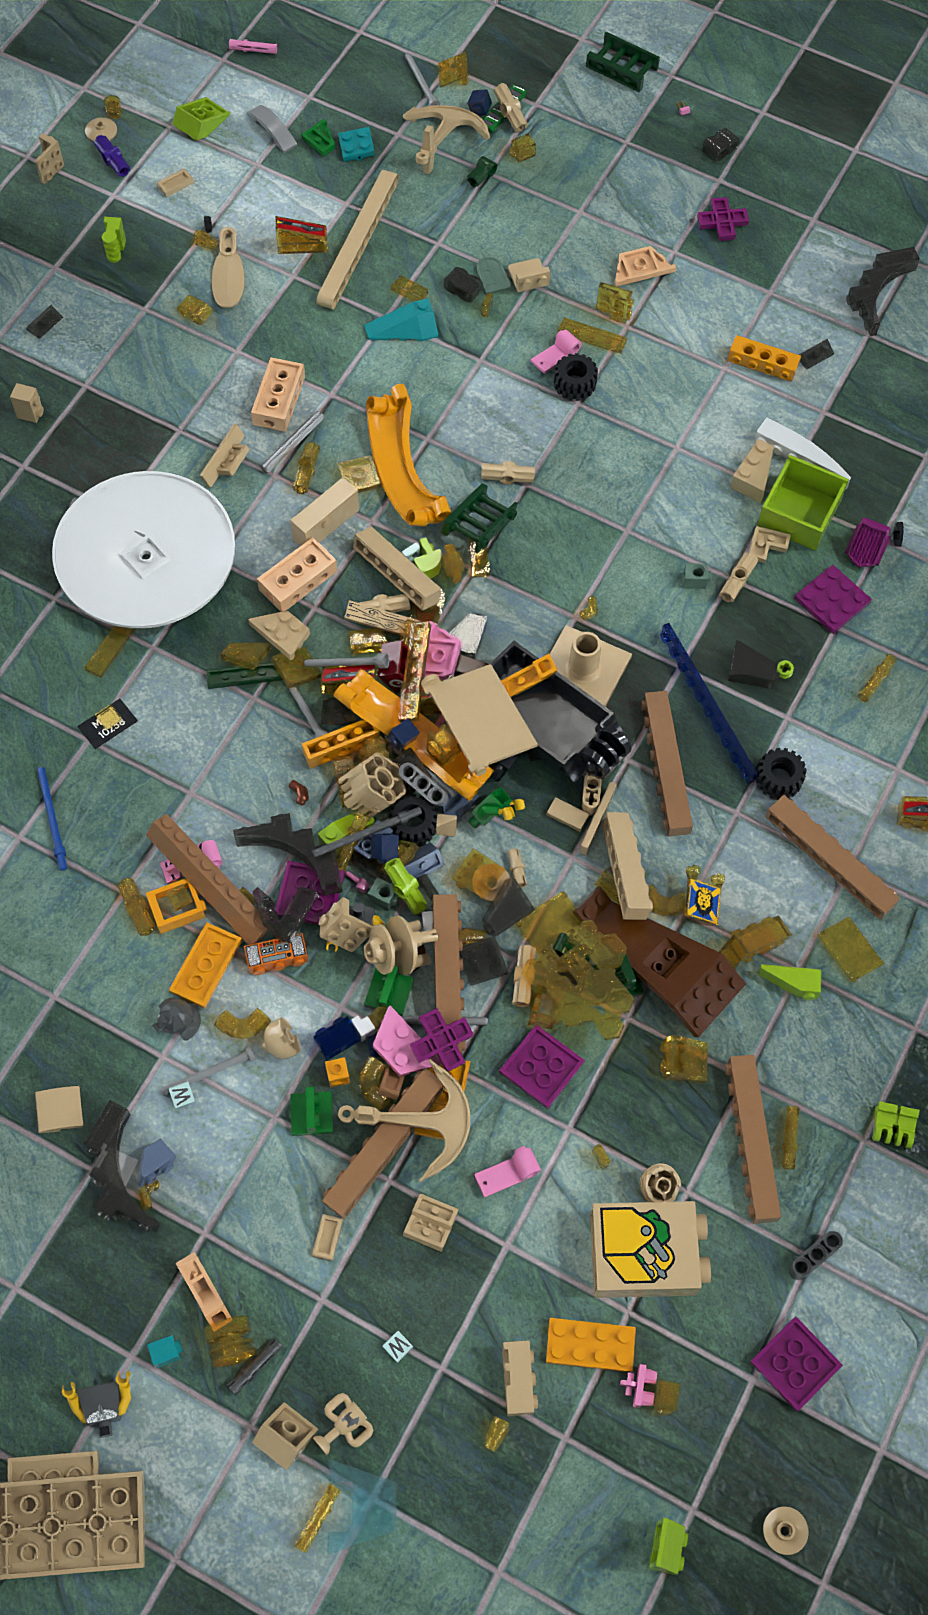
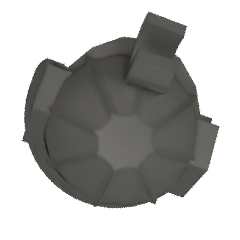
[152,997,201,1041]

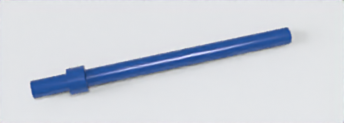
[37,767,67,871]

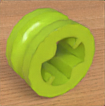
[776,660,794,679]

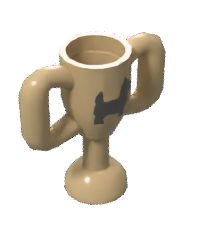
[313,1393,373,1455]

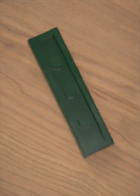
[206,661,282,689]

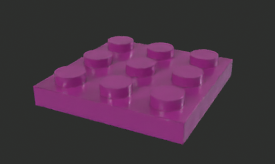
[794,564,872,634]
[274,860,345,925]
[499,1024,585,1109]
[750,1316,843,1412]

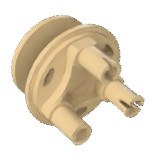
[364,915,438,975]

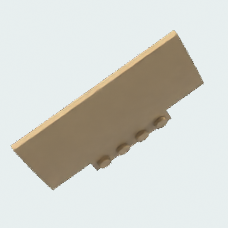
[0,1450,145,1580]

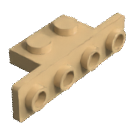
[200,424,249,487]

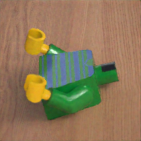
[468,787,525,829]

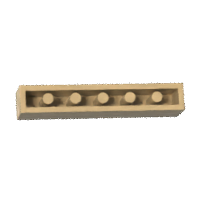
[353,526,442,611]
[602,812,653,920]

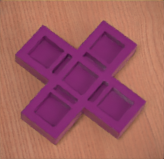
[697,197,749,241]
[410,1008,474,1072]

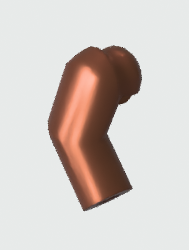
[289,779,309,806]

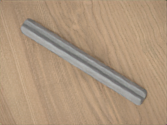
[262,411,324,473]

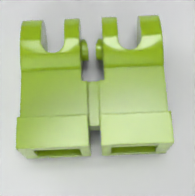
[102,217,126,263]
[872,1101,920,1149]

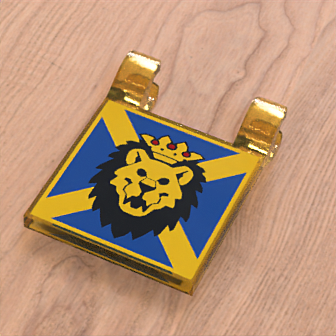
[684,865,725,926]

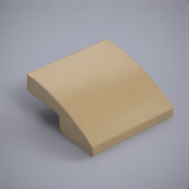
[35,1086,83,1133]
[403,1194,459,1252]

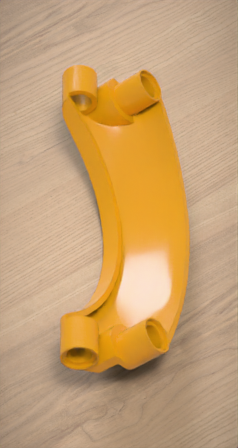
[366,384,452,527]
[333,669,494,801]

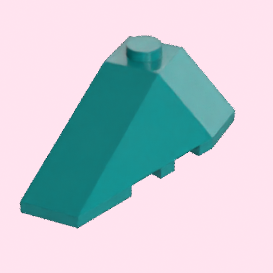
[364,298,438,341]

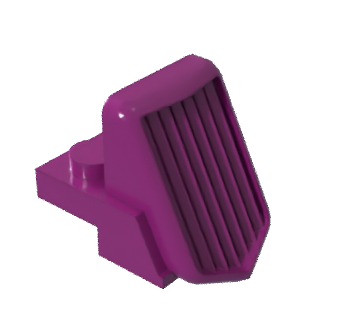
[845,517,891,567]

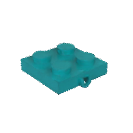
[338,127,375,162]

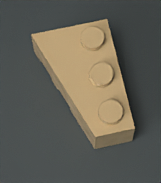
[730,438,774,503]
[502,1341,538,1416]

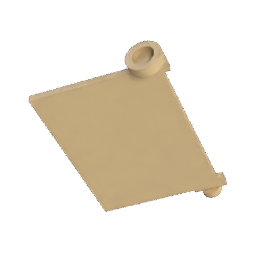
[421,664,538,776]

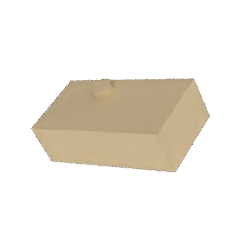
[290,478,359,546]

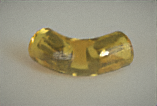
[648,884,687,916]
[214,1008,271,1039]
[359,1055,391,1112]

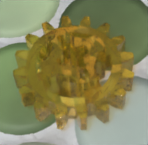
[441,543,465,584]

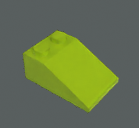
[173,97,230,140]
[649,1518,688,1575]

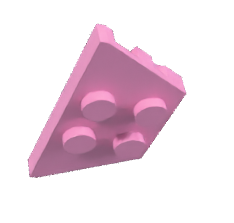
[412,621,462,688]
[373,1005,442,1077]

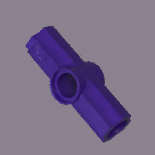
[94,135,130,177]

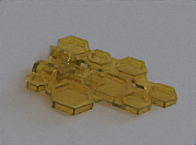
[521,920,634,1040]

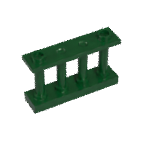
[586,32,660,93]
[441,483,518,554]

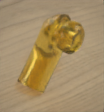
[579,596,598,620]
[139,1179,160,1210]

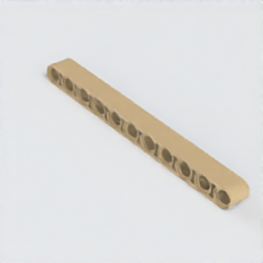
[317,169,399,310]

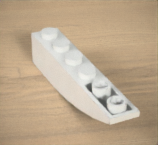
[754,418,851,490]

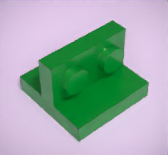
[364,966,414,1016]
[290,1087,333,1136]

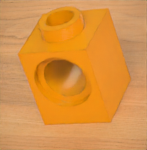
[325,1057,350,1088]

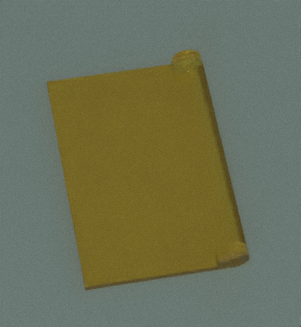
[515,891,582,954]
[817,917,884,983]

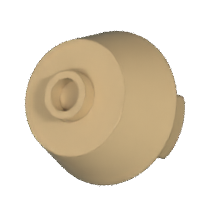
[640,1163,681,1202]

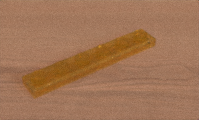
[398,621,431,723]

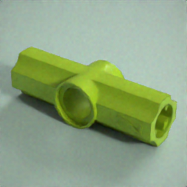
[384,858,428,915]

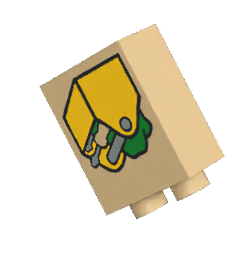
[590,1201,711,1298]

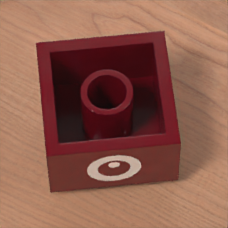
[377,640,419,694]

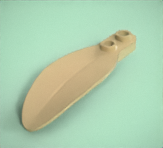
[212,227,245,308]

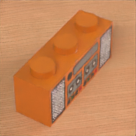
[244,933,309,975]

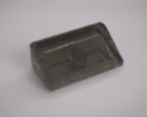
[26,305,63,339]
[798,339,835,369]

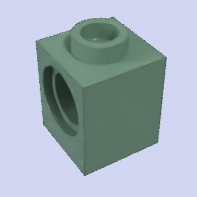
[684,563,711,589]
[368,877,399,911]

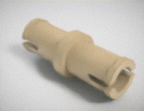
[507,848,527,888]

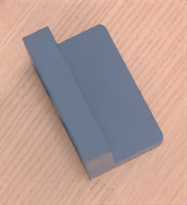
[438,792,479,822]
[400,843,445,880]

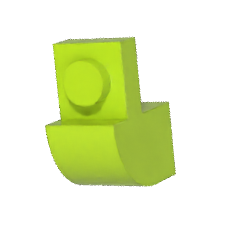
[413,537,441,579]

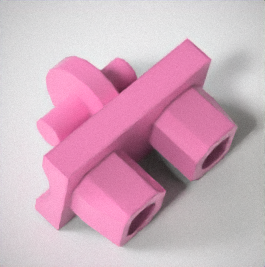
[620,1364,657,1408]

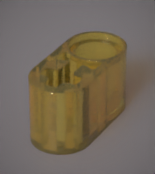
[177,295,213,325]

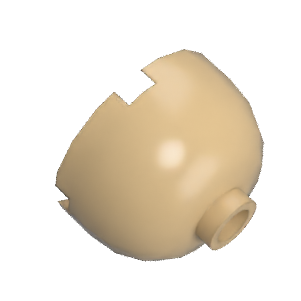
[263,1017,301,1059]

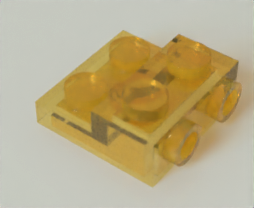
[596,282,634,324]
[659,1035,708,1084]

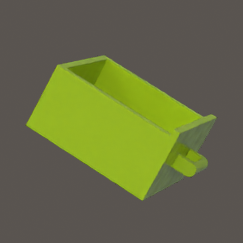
[757,454,849,551]

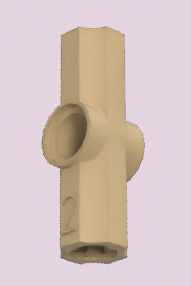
[493,83,528,133]
[481,461,535,485]
[719,552,759,603]
[360,594,410,613]
[512,945,536,1007]

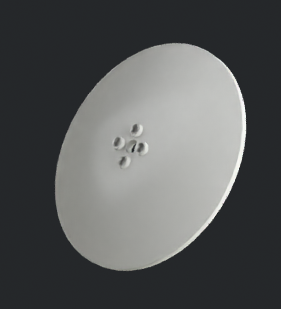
[52,471,235,628]

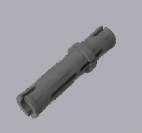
[226,1338,283,1396]

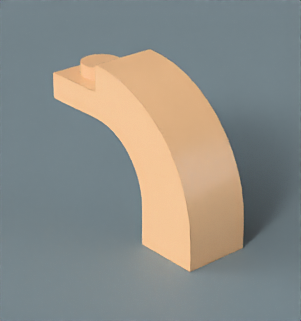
[176,1252,233,1332]

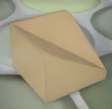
[436,814,457,837]

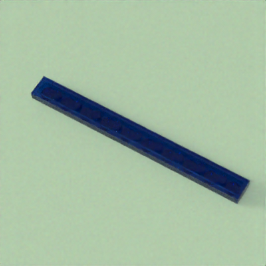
[660,623,758,784]

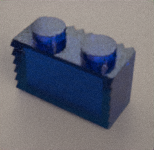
[313,1016,361,1061]

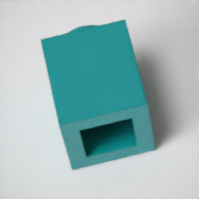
[147,1335,183,1369]

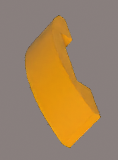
[501,654,558,698]

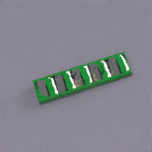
[483,84,527,134]

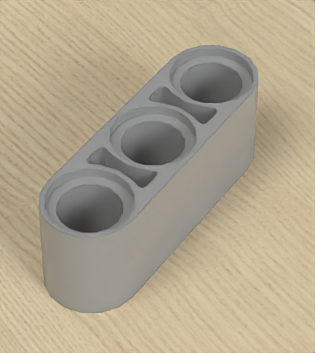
[399,763,449,806]

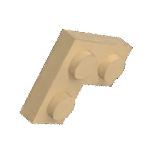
[749,526,791,563]

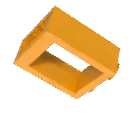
[146,878,207,934]

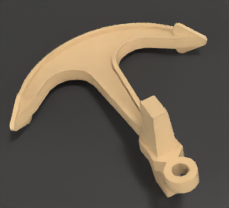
[403,105,490,174]
[338,1060,470,1182]

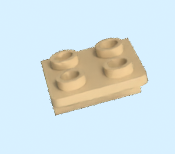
[35,133,64,184]
[508,258,550,292]
[319,897,373,952]

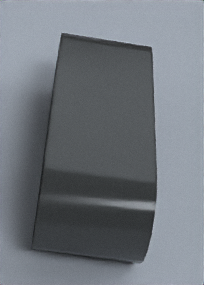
[789,1231,843,1280]

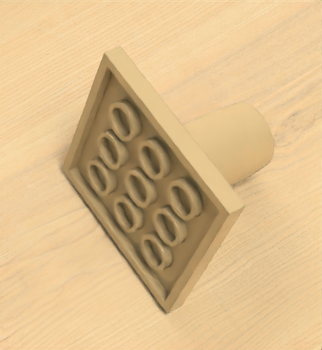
[550,625,632,707]

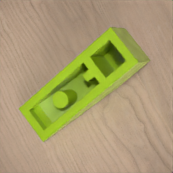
[318,811,376,856]
[758,964,821,1001]

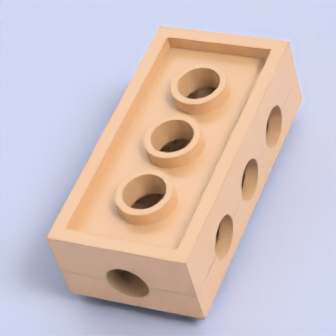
[251,357,305,432]
[257,537,338,612]

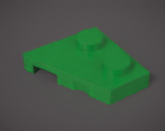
[301,118,335,157]

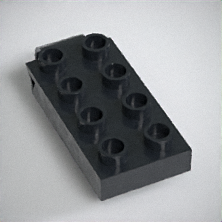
[490,640,632,783]

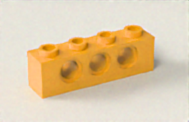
[728,335,801,382]
[302,719,380,769]

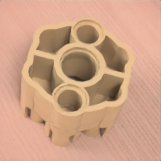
[339,752,406,819]

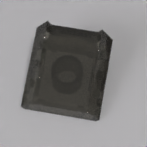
[320,696,363,725]

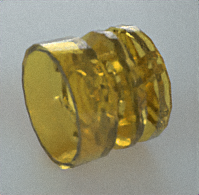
[203,1316,257,1367]

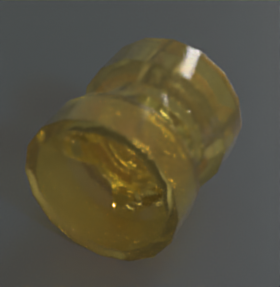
[104,95,122,119]

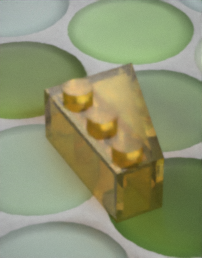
[427,724,463,766]
[719,915,792,969]

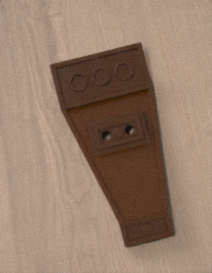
[572,886,746,1038]

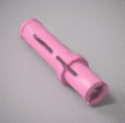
[229,39,277,55]

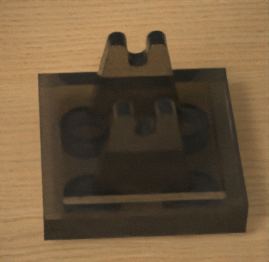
[459,936,508,986]

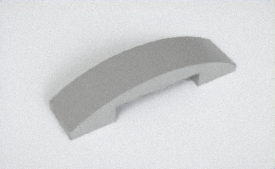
[247,105,297,153]

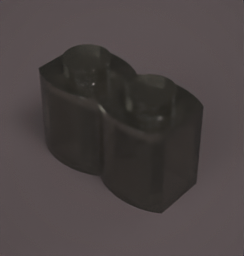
[702,128,740,162]
[444,267,483,303]

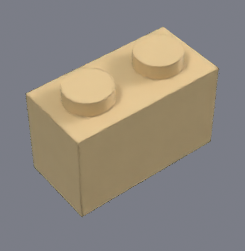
[10,383,44,423]

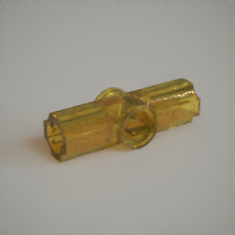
[292,442,320,494]
[117,878,156,936]

